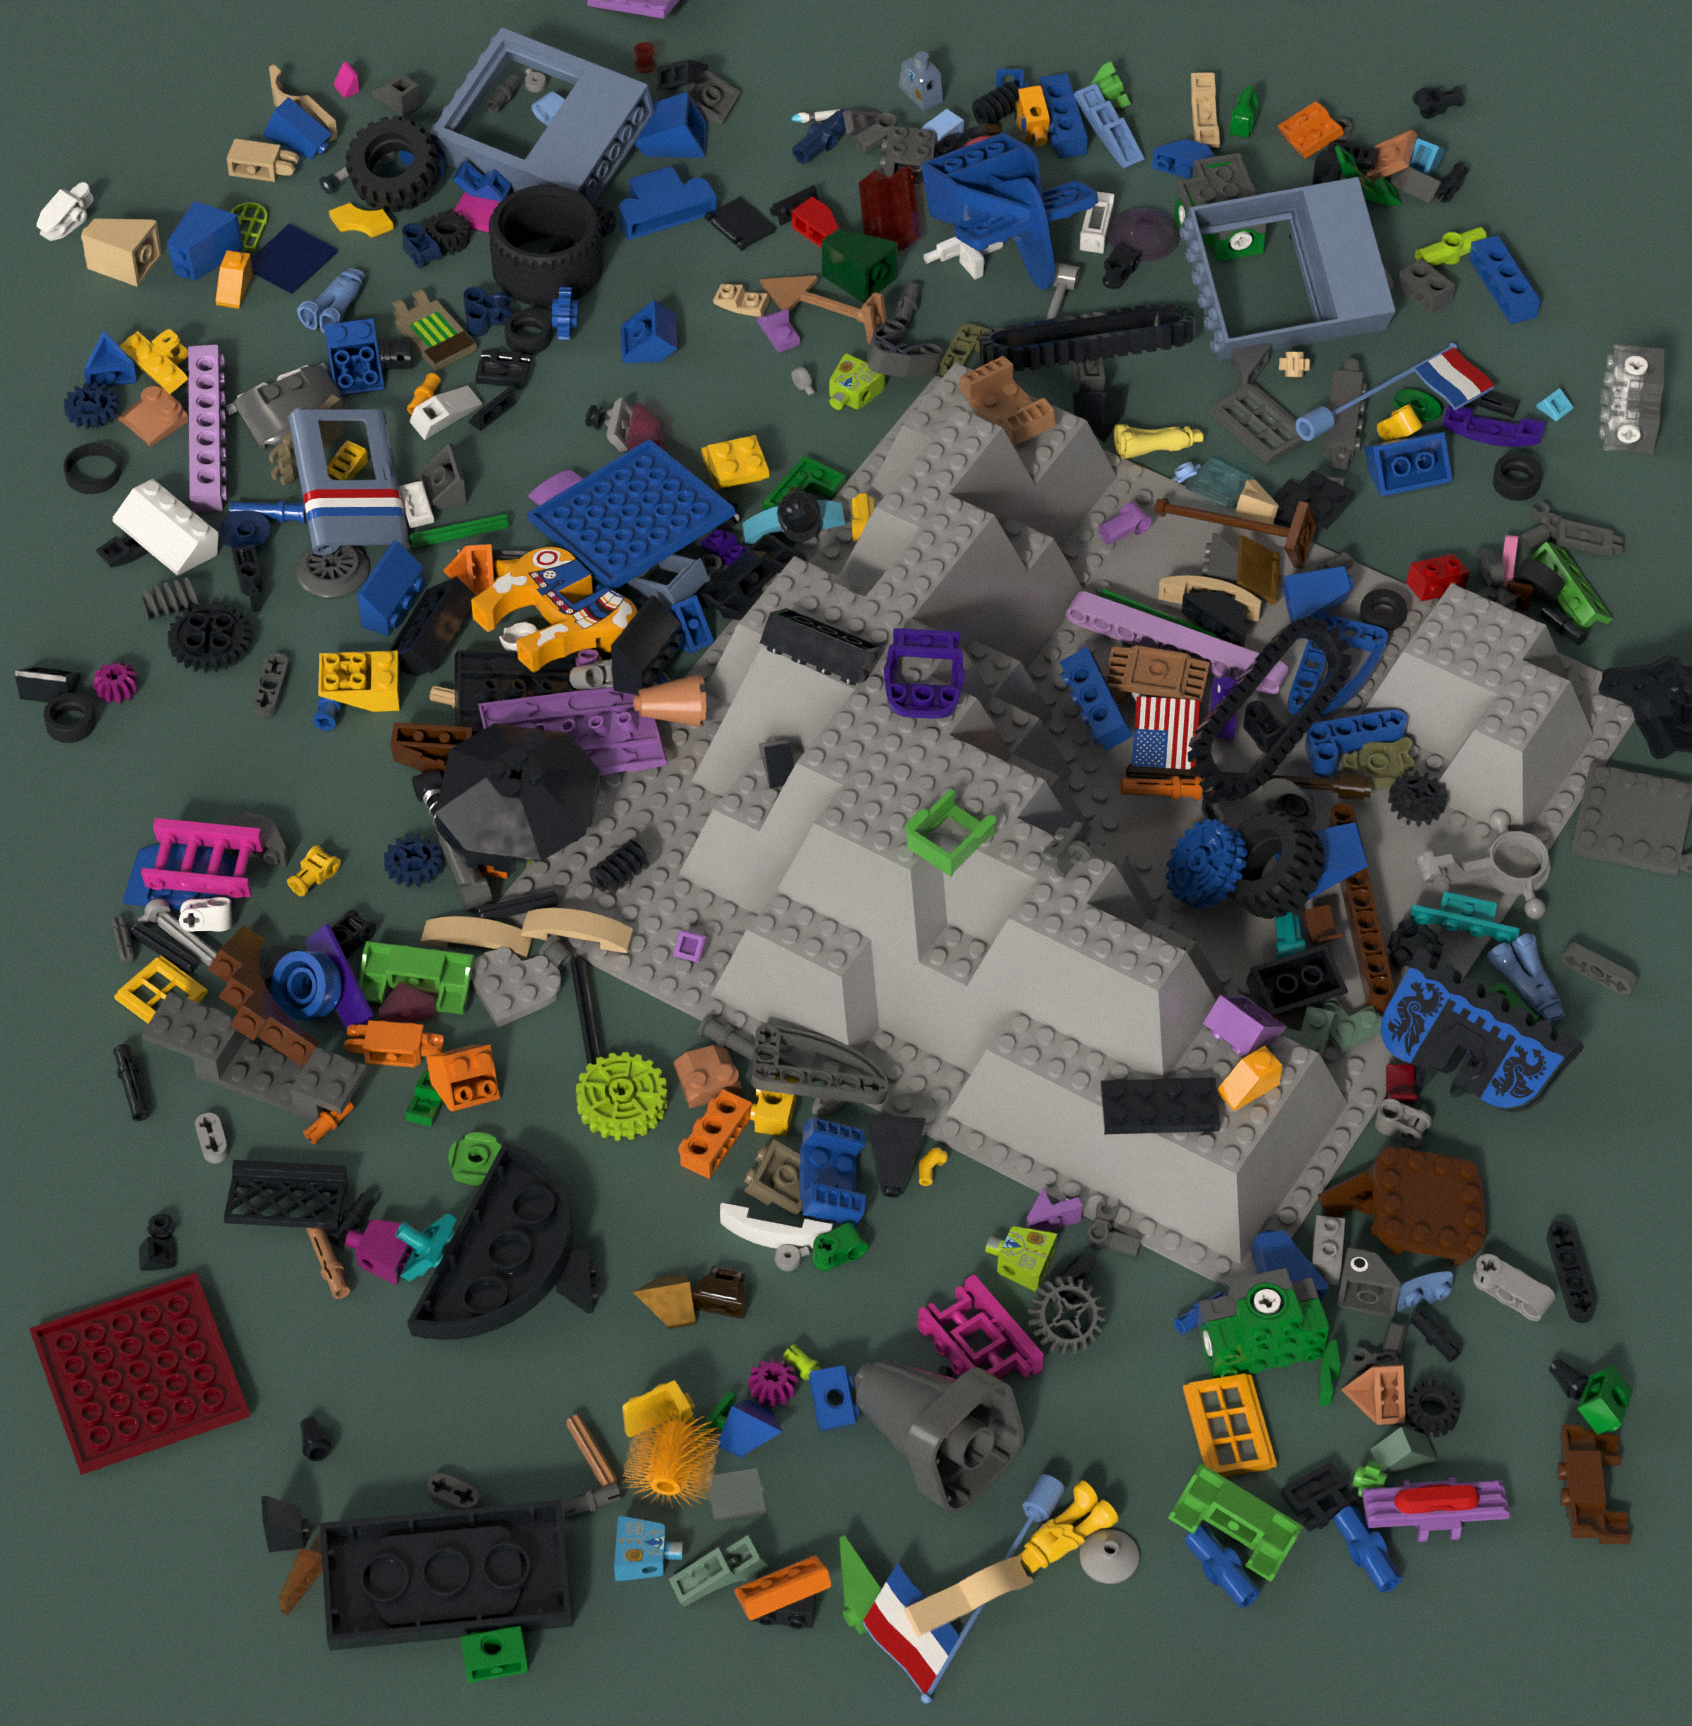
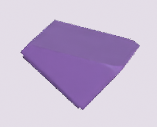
[673,930,709,963]

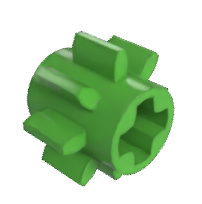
[1353,1460,1388,1497]

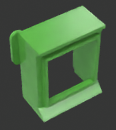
[905,789,996,877]

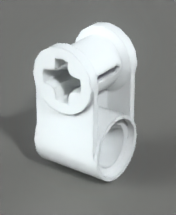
[179,897,232,932]

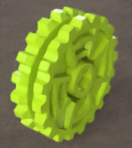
[576,1052,667,1141]

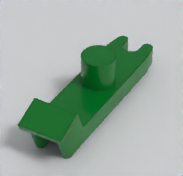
[691,1391,736,1454]

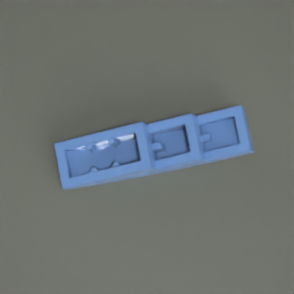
[1074,83,1145,169]

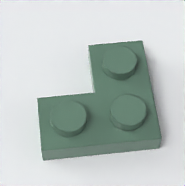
[1314,998,1382,1054]
[1280,1006,1335,1060]

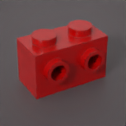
[1406,554,1470,602]

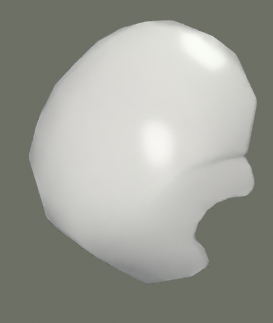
[499,622,539,651]

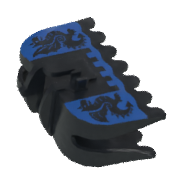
[1381,948,1585,1113]

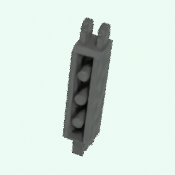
[1323,358,1367,470]

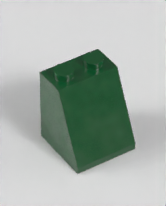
[821,229,898,303]

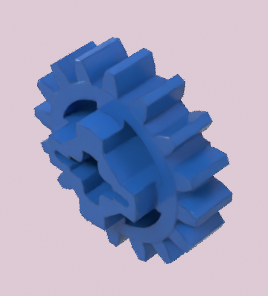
[552,287,578,340]

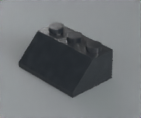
[1246,944,1348,1017]

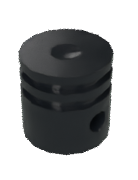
[380,340,412,370]

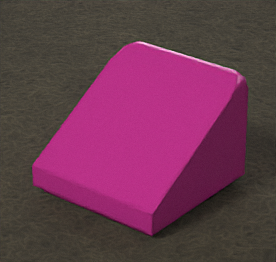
[334,62,359,98]

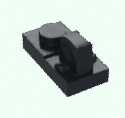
[1045,1250,1096,1305]

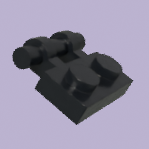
[475,348,531,388]
[1281,1462,1359,1532]

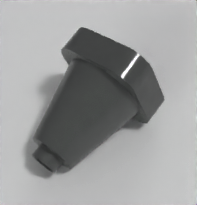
[853,1359,1024,1514]

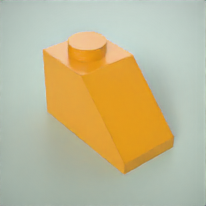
[216,250,253,309]
[1217,1046,1282,1112]

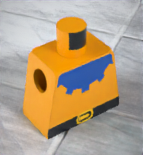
[1014,85,1050,146]

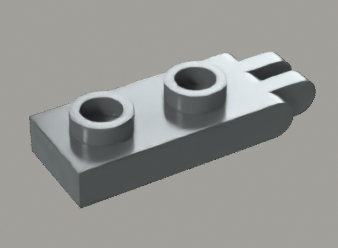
[1556,519,1624,557]

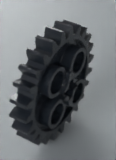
[167,601,252,673]

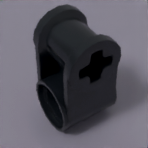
[1102,244,1141,289]
[1243,701,1285,752]
[331,910,376,959]

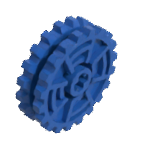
[1165,819,1247,910]

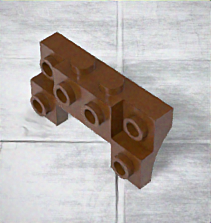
[1557,1425,1631,1544]

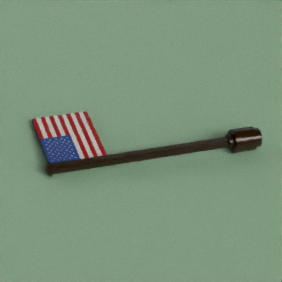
[1126,696,1372,800]

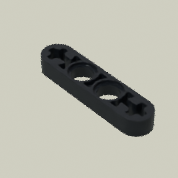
[1546,1222,1596,1323]

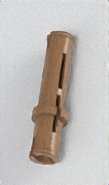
[306,1228,350,1299]

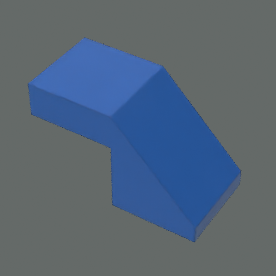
[453,161,512,202]

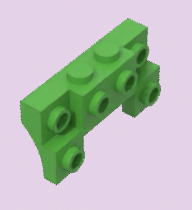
[358,941,475,1015]
[1168,1463,1303,1582]

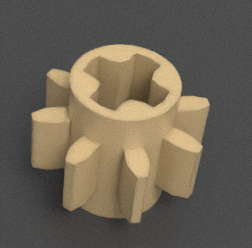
[1279,352,1310,377]

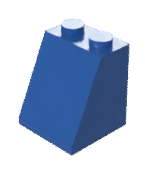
[634,92,708,158]
[167,201,244,281]

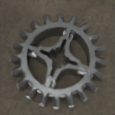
[1027,1276,1106,1355]

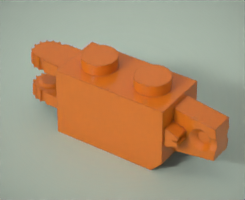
[344,1020,444,1067]

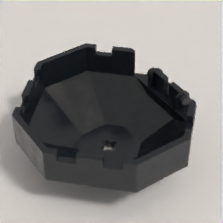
[435,723,600,873]

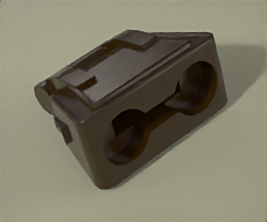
[692,1266,747,1319]

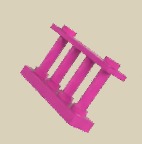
[141,818,264,898]

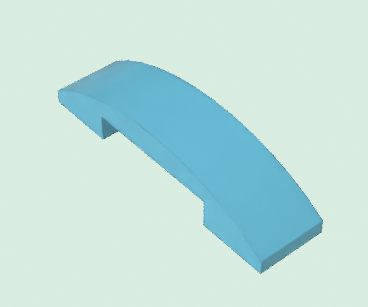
[743,500,846,545]

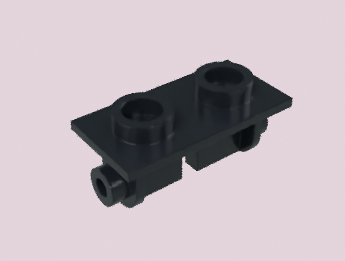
[769,185,819,226]

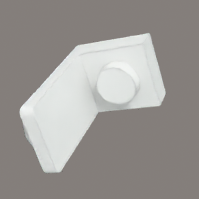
[960,242,1003,279]

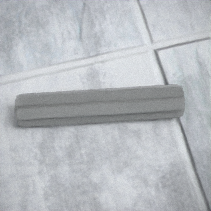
[157,912,217,967]

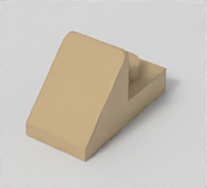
[1235,479,1278,524]

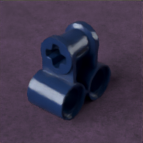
[463,286,512,337]

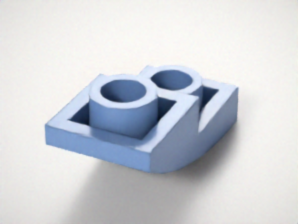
[1396,1271,1454,1312]

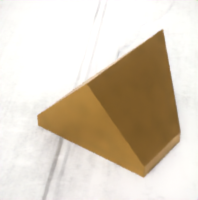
[633,1273,696,1329]

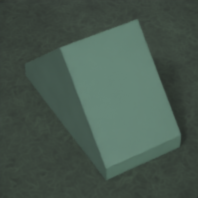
[1370,1427,1436,1474]

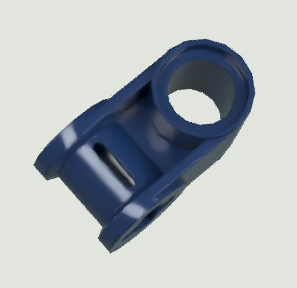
[402,223,442,269]

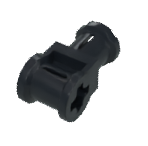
[1413,86,1463,119]

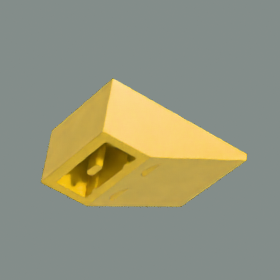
[318,651,400,712]

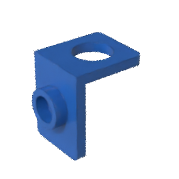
[996,69,1028,89]

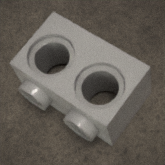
[1311,1215,1345,1285]

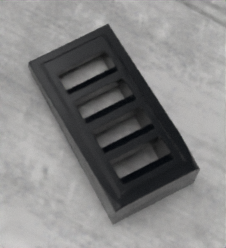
[1327,142,1379,169]

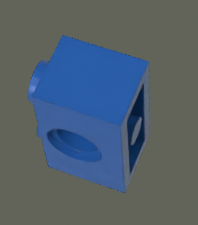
[808,1365,859,1433]

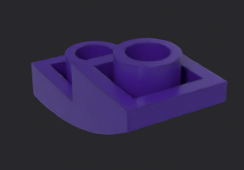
[700,529,749,566]

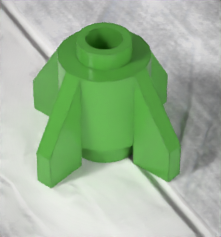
[1090,61,1131,108]

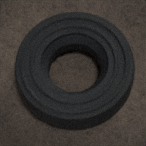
[1360,589,1407,632]

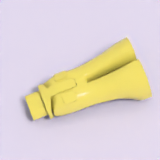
[1113,424,1203,459]

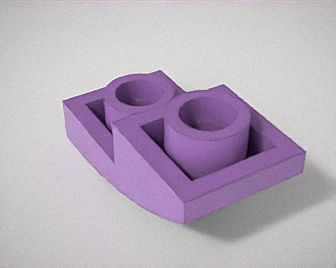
[528,469,582,506]

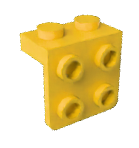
[622,1380,696,1438]

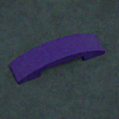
[1442,405,1546,447]

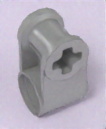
[570,659,613,690]
[1375,1099,1432,1147]

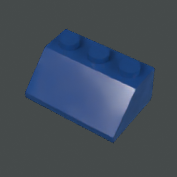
[1364,432,1453,497]
[357,540,426,637]

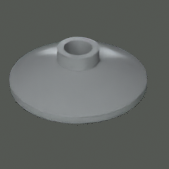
[1079,1529,1139,1584]

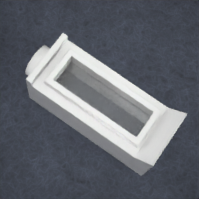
[1080,192,1114,253]

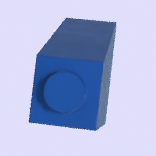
[263,97,332,160]
[1282,566,1353,623]
[1251,1230,1329,1302]

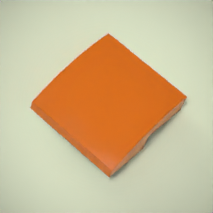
[1277,101,1344,159]

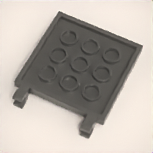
[1571,763,1692,876]

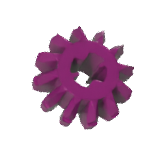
[93,660,138,704]
[748,1357,798,1409]

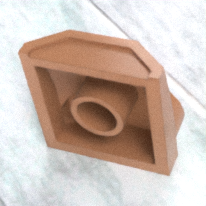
[118,386,189,447]
[673,1045,742,1108]

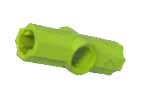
[1415,227,1487,266]

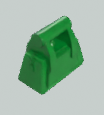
[1229,85,1260,139]

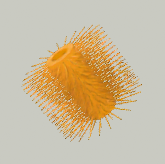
[622,1408,721,1509]

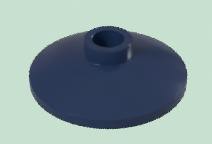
[219,511,271,548]

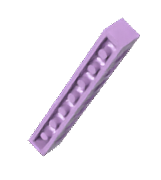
[188,345,227,513]

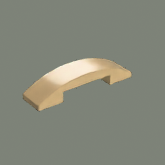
[1191,73,1220,147]
[1158,575,1261,622]
[521,908,633,953]
[421,916,533,959]

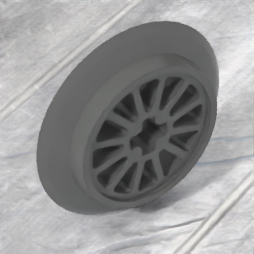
[295,545,369,597]

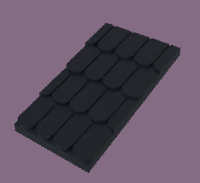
[455,650,612,735]

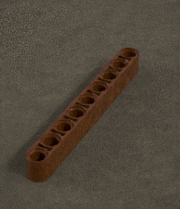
[1329,803,1393,1013]

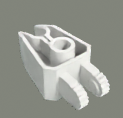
[37,182,94,241]

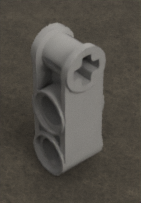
[1472,1254,1555,1321]

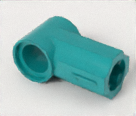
[1275,912,1306,960]

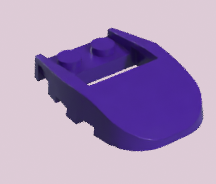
[884,628,965,719]

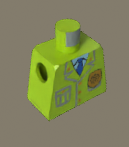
[829,353,885,410]
[985,1226,1057,1292]

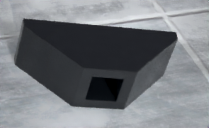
[1181,592,1246,648]

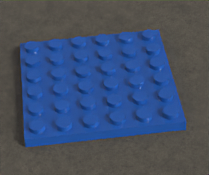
[526,439,736,591]

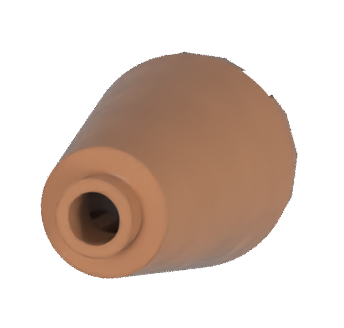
[633,674,706,727]

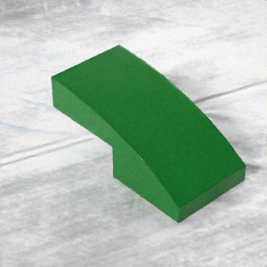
[405,1070,443,1127]
[1318,1339,1341,1406]

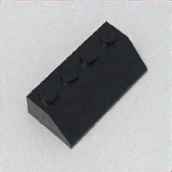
[388,576,476,676]
[611,596,684,695]
[760,608,885,685]

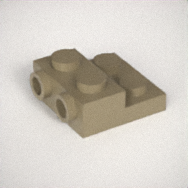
[743,1139,802,1216]

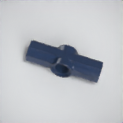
[792,109,846,164]

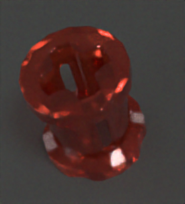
[634,42,655,73]

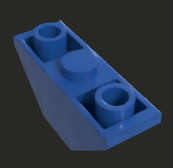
[1152,139,1215,179]

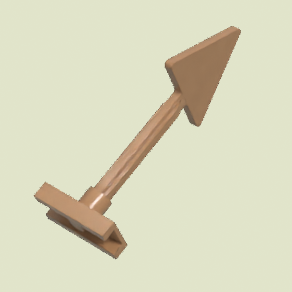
[760,275,887,345]

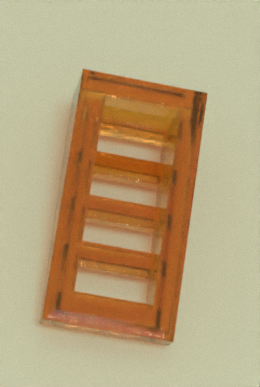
[279,1548,323,1615]

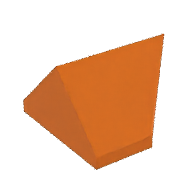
[443,544,494,596]

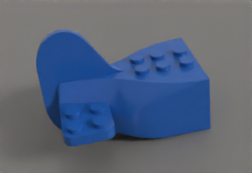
[921,132,1098,290]

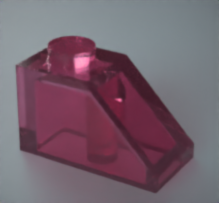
[627,402,665,451]

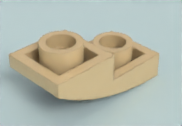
[713,284,770,317]

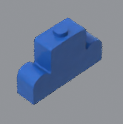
[619,167,717,240]

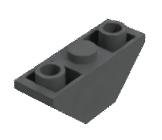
[214,812,288,867]

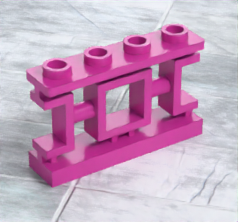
[917,1274,1044,1379]

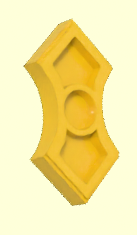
[329,203,394,238]

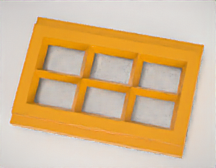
[1182,1373,1277,1477]

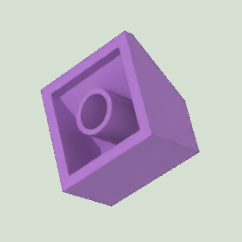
[1203,995,1287,1057]

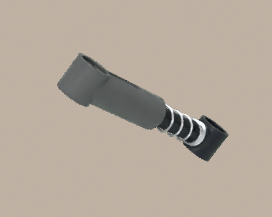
[412,769,492,911]

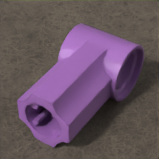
[1098,501,1152,544]

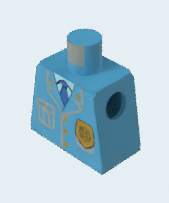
[614,1516,683,1581]

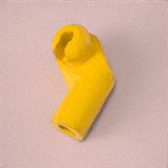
[919,1147,948,1186]

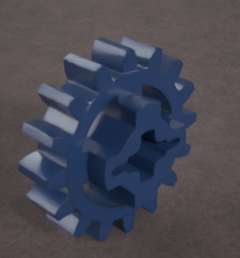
[64,382,119,429]
[384,834,442,888]

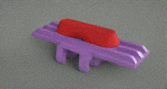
[1361,1477,1510,1542]

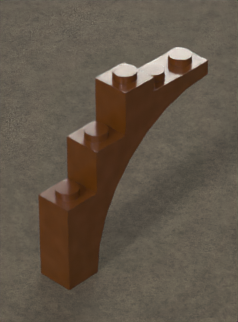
[208,925,320,1067]

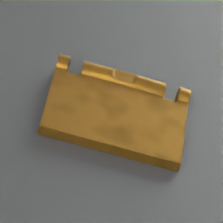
[1237,535,1280,605]

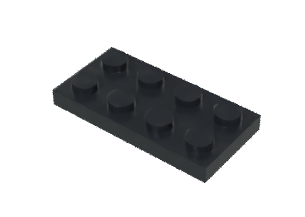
[1100,1077,1220,1135]

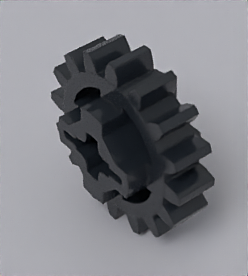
[1388,771,1447,827]

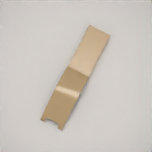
[269,64,338,142]
[904,1555,1034,1637]

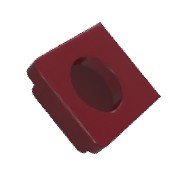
[1386,1064,1418,1103]

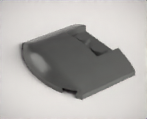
[233,365,349,449]

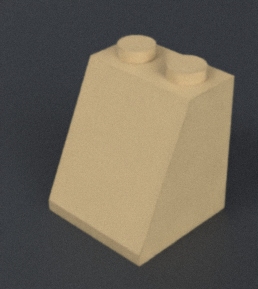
[81,219,162,287]

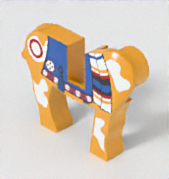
[471,547,638,672]

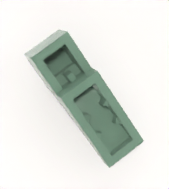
[669,1535,769,1607]

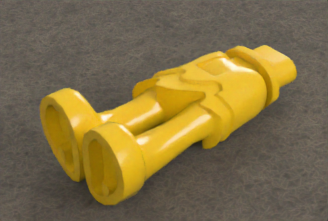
[1019,1480,1119,1573]

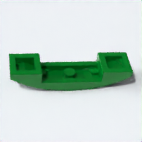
[1335,145,1401,206]

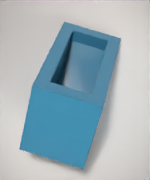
[1409,138,1446,177]

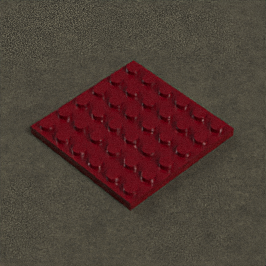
[29,1273,250,1475]

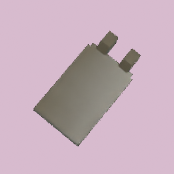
[268,395,345,486]

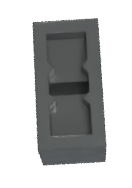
[1397,258,1455,315]

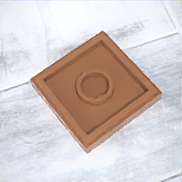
[1366,129,1417,182]

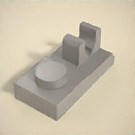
[605,398,636,452]

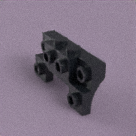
[697,535,807,620]

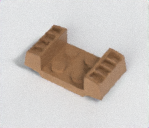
[958,356,1055,447]
[1105,645,1210,705]

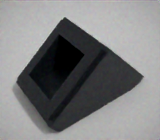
[139,1237,175,1271]

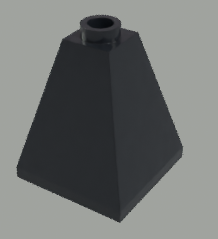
[869,1114,926,1198]

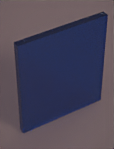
[251,224,338,294]

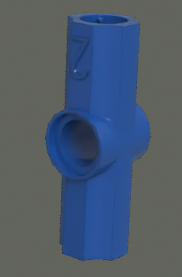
[1333,1506,1402,1593]
[1184,1525,1261,1608]

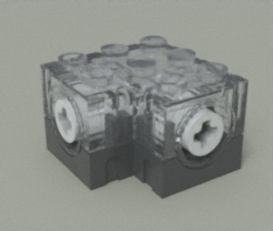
[1599,344,1664,455]

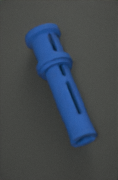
[230,500,307,524]
[312,697,341,731]

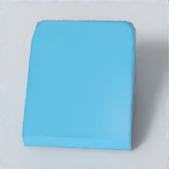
[1535,388,1574,421]

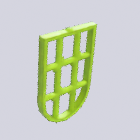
[230,202,268,252]

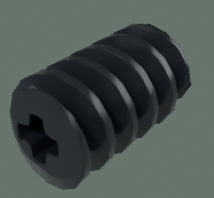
[972,82,1019,125]
[589,839,649,893]

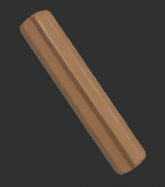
[567,1414,617,1487]

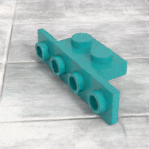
[1410,891,1520,944]

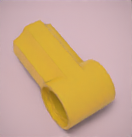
[851,493,874,541]

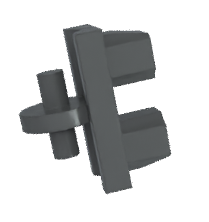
[1041,821,1093,878]

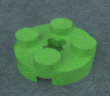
[448,1132,502,1185]

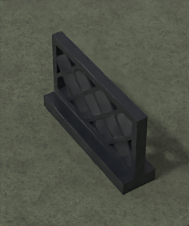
[224,1160,348,1230]

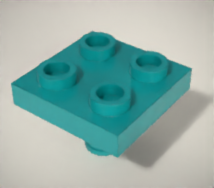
[395,1213,457,1282]

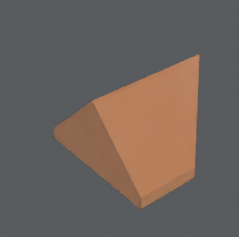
[1341,1364,1405,1425]

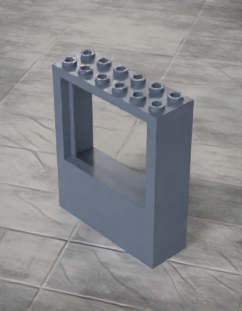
[430,27,654,204]
[1180,177,1396,361]

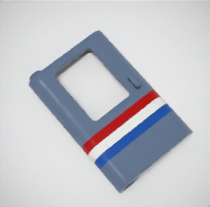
[288,408,411,555]

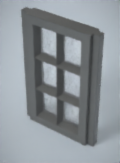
[1208,383,1308,465]

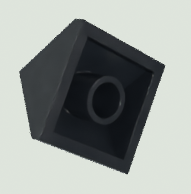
[15,666,81,703]

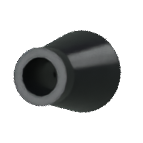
[1549,1359,1589,1401]
[300,1417,331,1462]

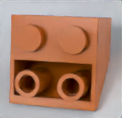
[426,1045,500,1111]

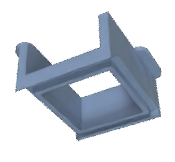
[627,554,711,608]

